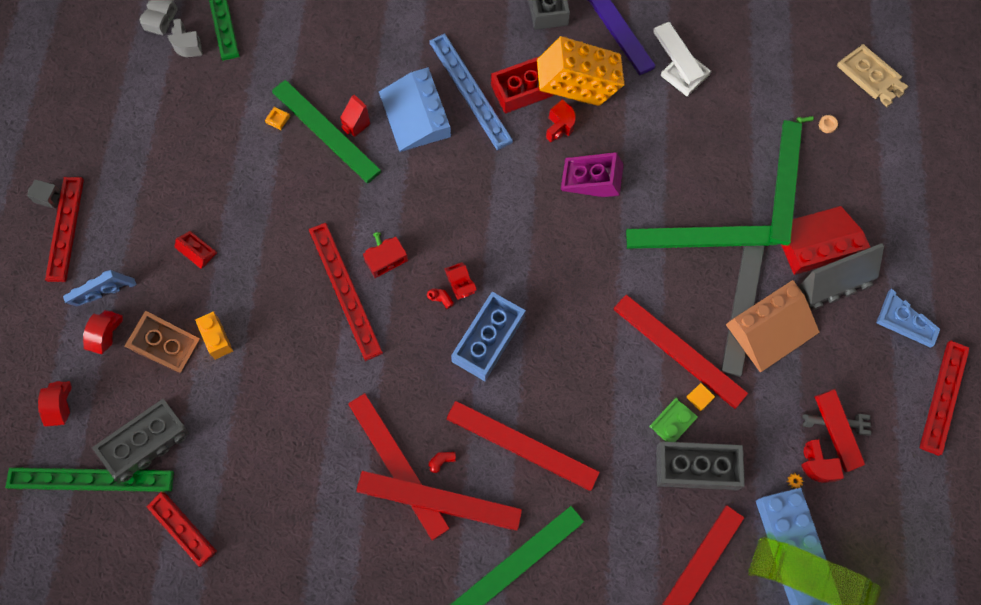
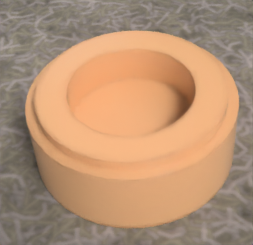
[819,115,838,133]

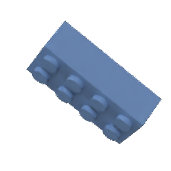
[451,292,526,381]

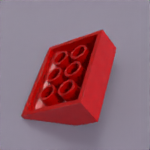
[781,206,871,275]

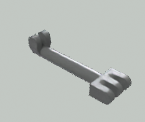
[802,414,872,436]

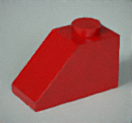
[340,95,370,137]

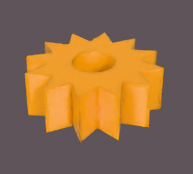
[787,473,803,489]

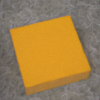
[265,107,290,130]
[686,383,715,411]

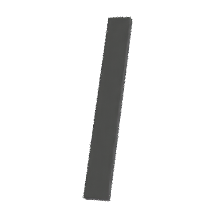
[721,246,764,377]

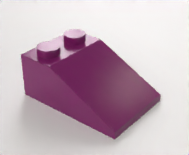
[561,152,624,197]

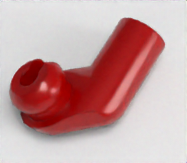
[429,452,456,473]

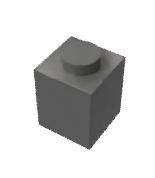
[27,180,61,209]

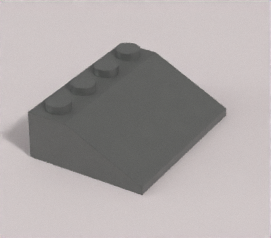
[798,243,884,310]

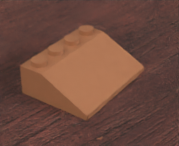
[726,280,820,373]

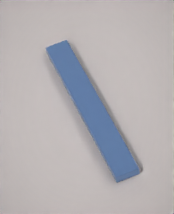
[430,34,513,150]

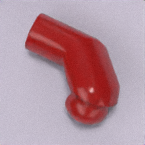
[427,289,455,309]

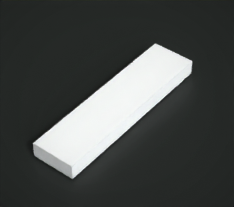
[653,22,705,85]

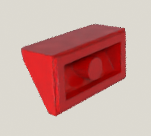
[175,231,217,269]

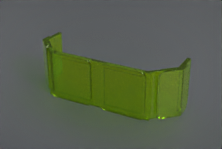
[748,537,881,605]

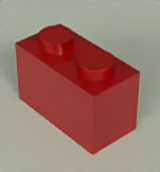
[363,237,408,278]

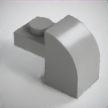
[168,19,202,57]

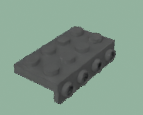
[92,399,190,484]

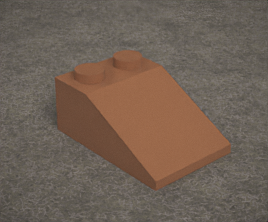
[124,311,200,373]

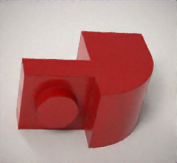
[546,99,575,142]
[444,262,477,300]
[83,310,123,354]
[38,381,72,426]
[801,440,844,483]

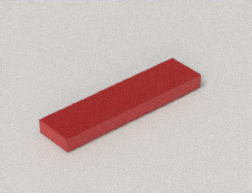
[814,389,865,472]
[147,492,217,567]

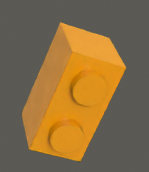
[195,311,233,360]

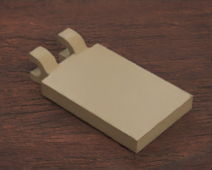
[837,44,909,107]

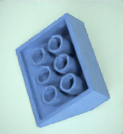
[379,68,451,152]

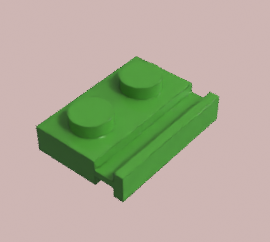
[649,398,698,442]

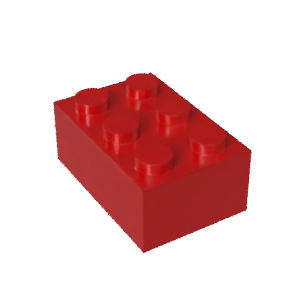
[491,56,553,113]

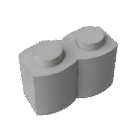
[140,0,177,35]

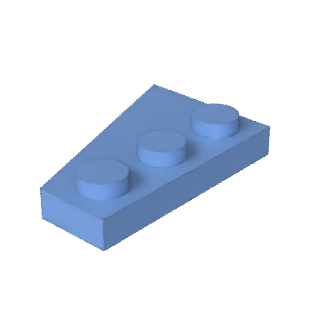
[63,270,136,306]
[876,289,940,348]

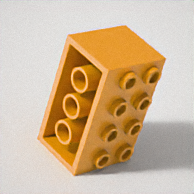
[537,36,624,106]

